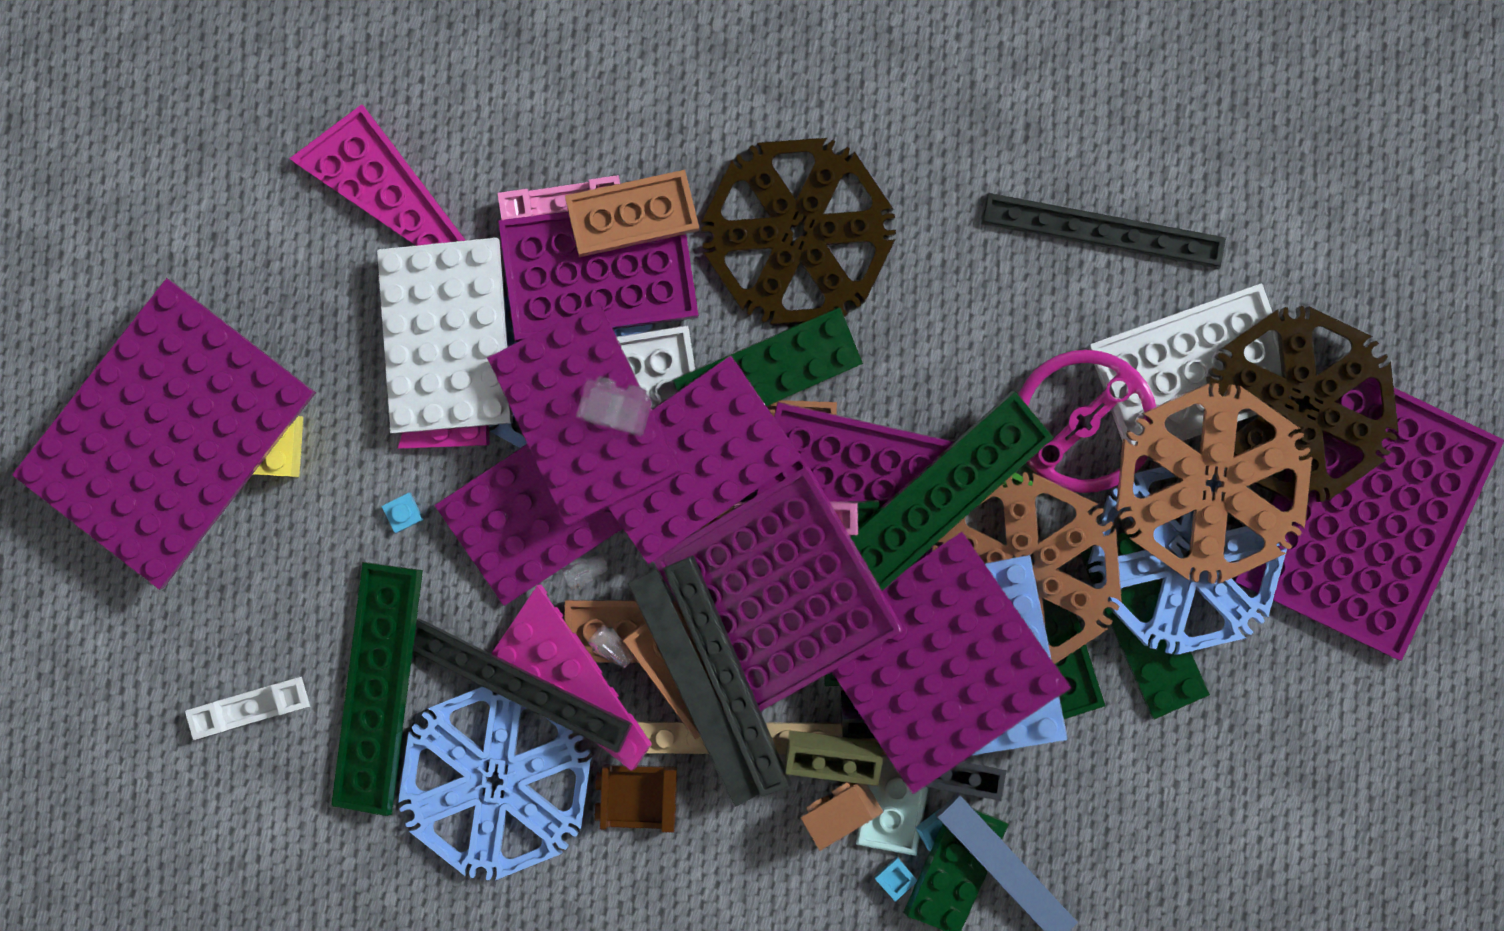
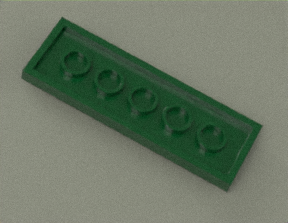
[671,307,863,406]
[1079,531,1210,720]

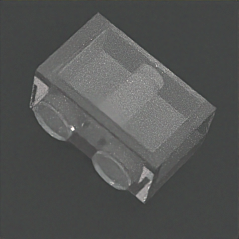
[577,377,653,436]

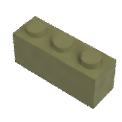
[785,730,883,786]

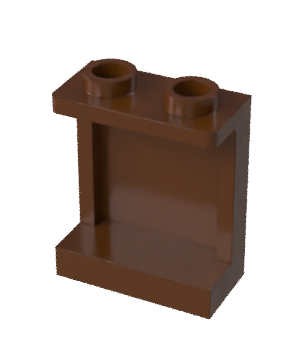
[595,764,677,833]

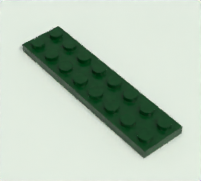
[849,391,1054,591]
[331,562,423,816]

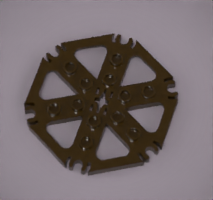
[701,138,896,325]
[1206,306,1399,503]

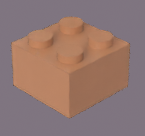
[801,782,883,851]

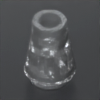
[561,554,609,591]
[588,625,634,669]

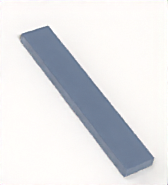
[935,793,1078,931]

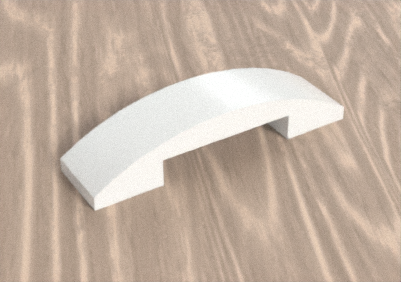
[185,677,310,740]

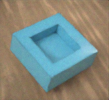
[382,493,424,533]
[915,809,943,851]
[874,856,918,902]

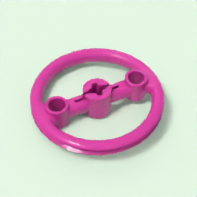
[1018,350,1156,493]

